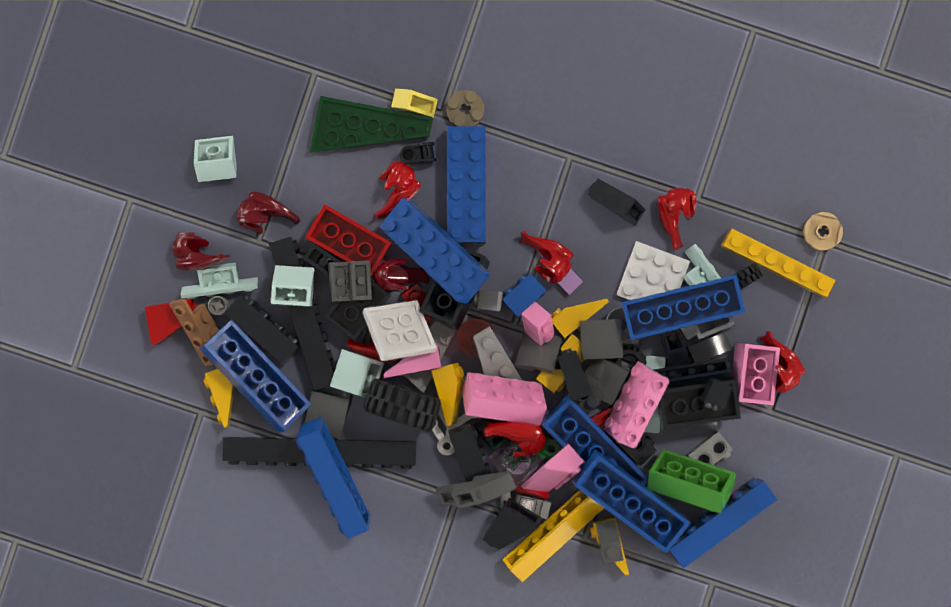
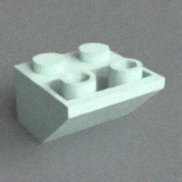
[271,265,314,306]
[330,349,384,398]

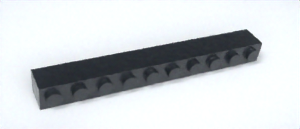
[222,437,417,469]

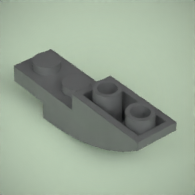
[436,471,516,509]

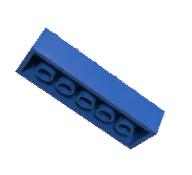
[447,126,486,243]
[379,197,491,304]
[622,275,746,340]
[200,320,311,433]
[541,394,648,485]
[296,416,371,539]
[572,449,690,553]
[669,478,778,568]

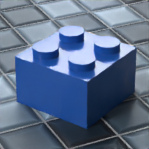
[502,273,547,318]

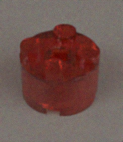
[457,318,495,357]

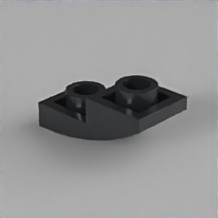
[687,332,732,363]

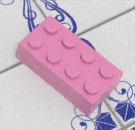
[462,373,547,426]

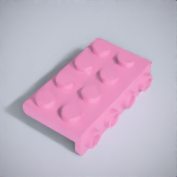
[603,361,669,448]

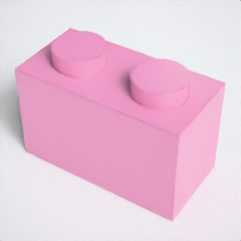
[521,302,554,346]

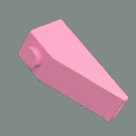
[383,344,442,378]

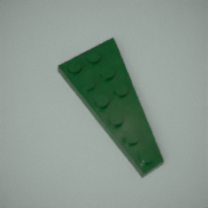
[310,96,433,153]

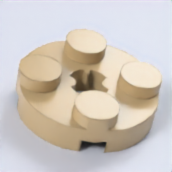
[803,212,843,251]

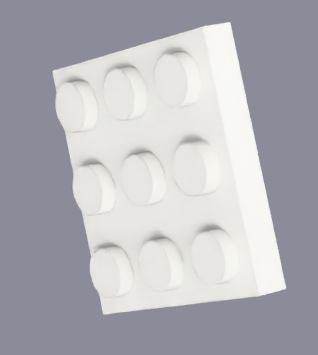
[616,241,690,300]
[362,300,437,361]

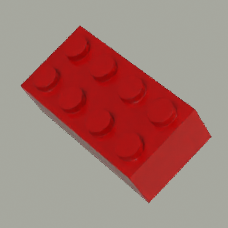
[305,204,392,276]

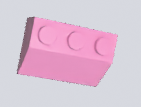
[732,343,780,405]
[521,444,584,492]

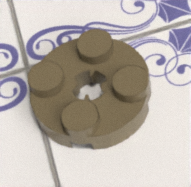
[446,90,484,126]

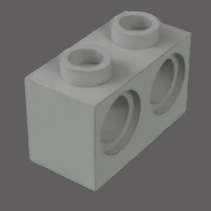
[686,431,733,466]

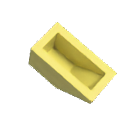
[391,88,438,118]

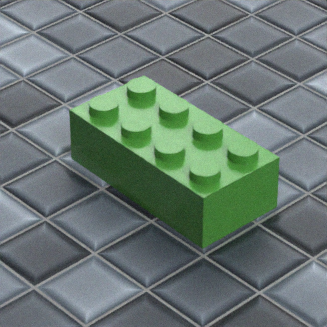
[647,449,736,514]

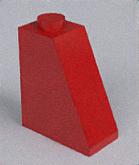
[145,299,198,345]

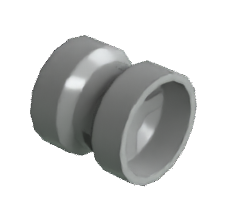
[208,296,229,315]

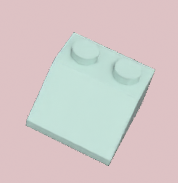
[194,136,237,182]

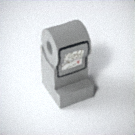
[515,494,551,519]

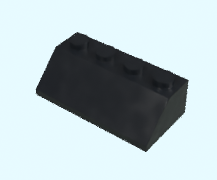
[419,247,490,331]

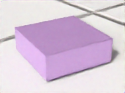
[557,269,583,295]

